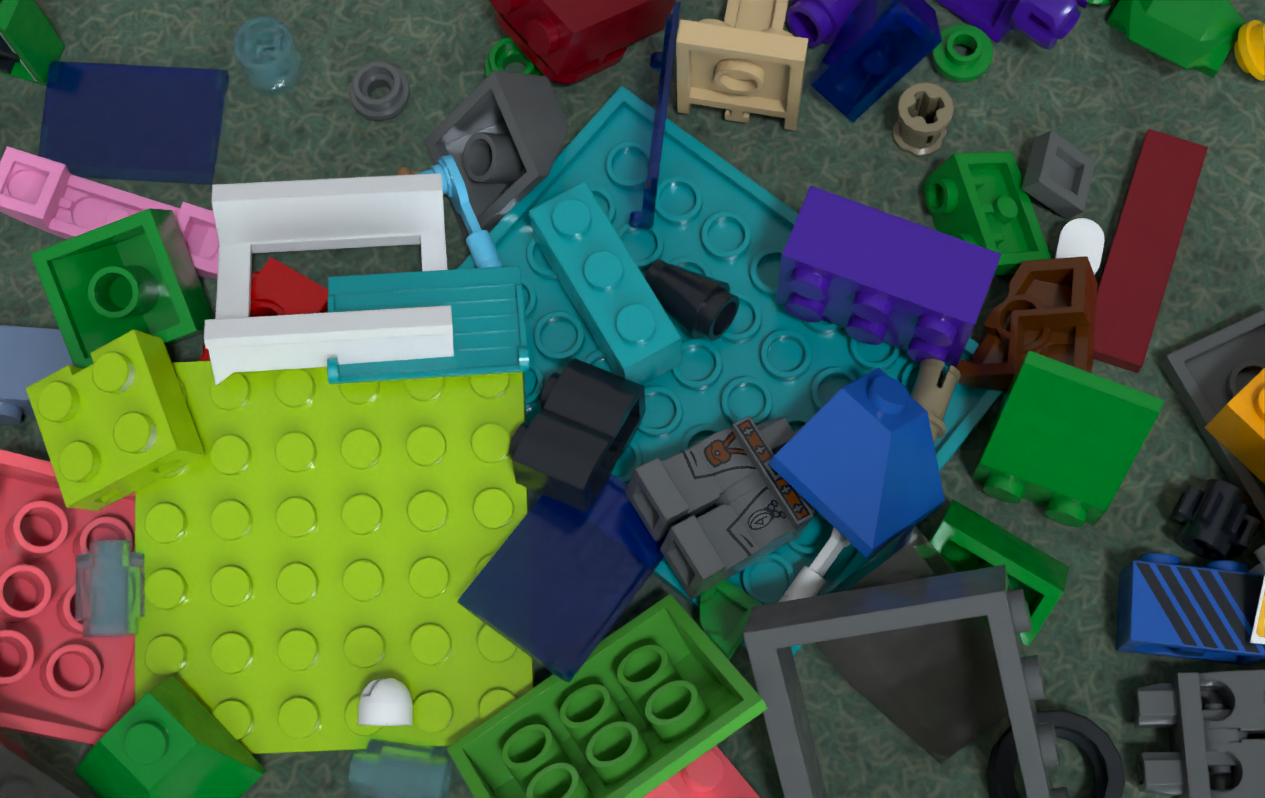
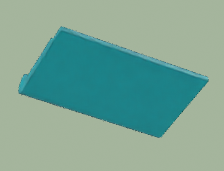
[327,266,529,384]

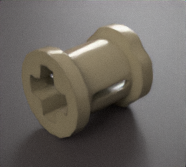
[892,82,954,158]

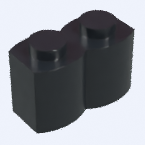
[509,358,646,513]

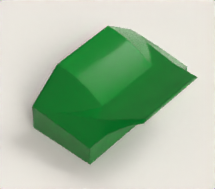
[1107,0,1246,79]

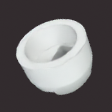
[357,678,413,726]

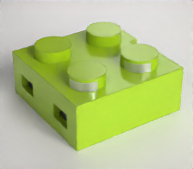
[26,329,205,511]

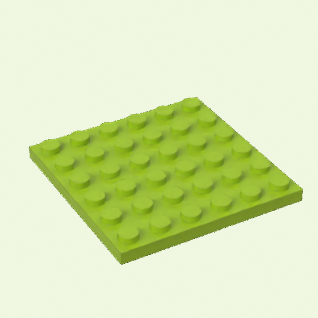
[135,361,535,754]

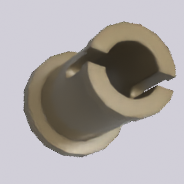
[910,359,961,444]

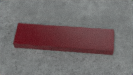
[1093,129,1208,373]

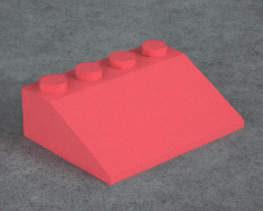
[0,449,135,746]

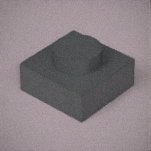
[1022,130,1096,219]

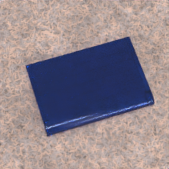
[628,2,681,230]
[38,61,229,185]
[457,474,666,682]

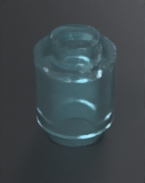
[76,540,145,638]
[348,738,452,798]

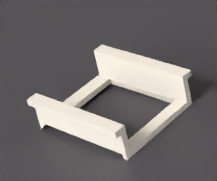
[204,173,454,385]

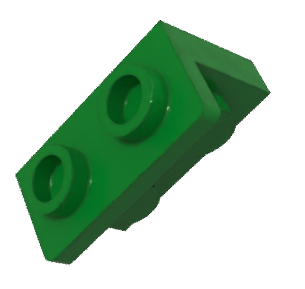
[922,151,1051,275]

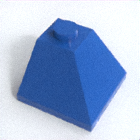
[769,368,945,558]

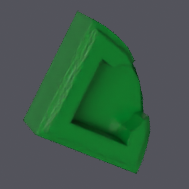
[698,580,763,662]

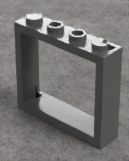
[743,565,1069,798]

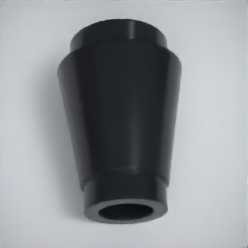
[644,259,739,341]

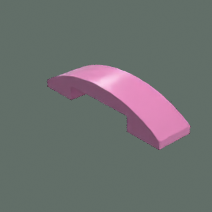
[0,146,219,279]

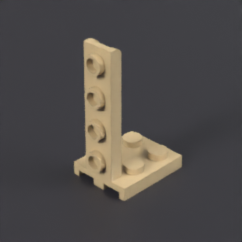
[676,0,808,131]

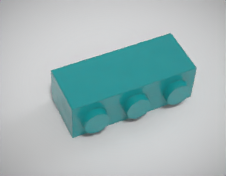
[529,181,682,385]

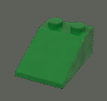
[971,350,1164,527]

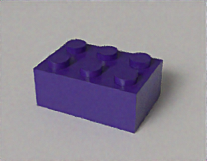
[776,185,1001,368]

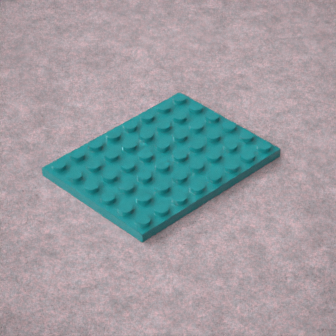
[457,86,1004,657]

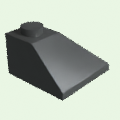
[424,70,569,241]

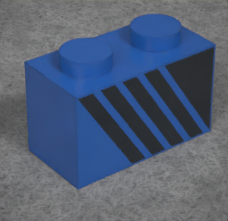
[1116,553,1265,666]

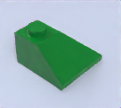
[74,675,267,798]

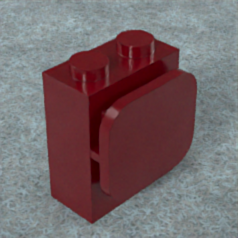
[489,0,676,83]

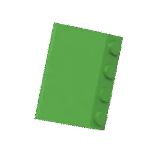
[446,594,768,798]

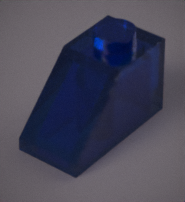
[810,0,942,122]

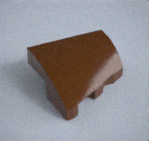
[956,256,1098,392]

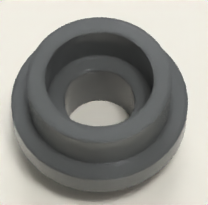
[350,61,410,121]

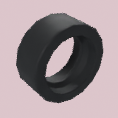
[986,709,1125,798]

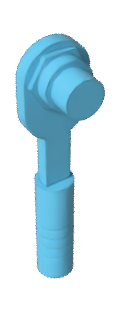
[416,154,504,268]

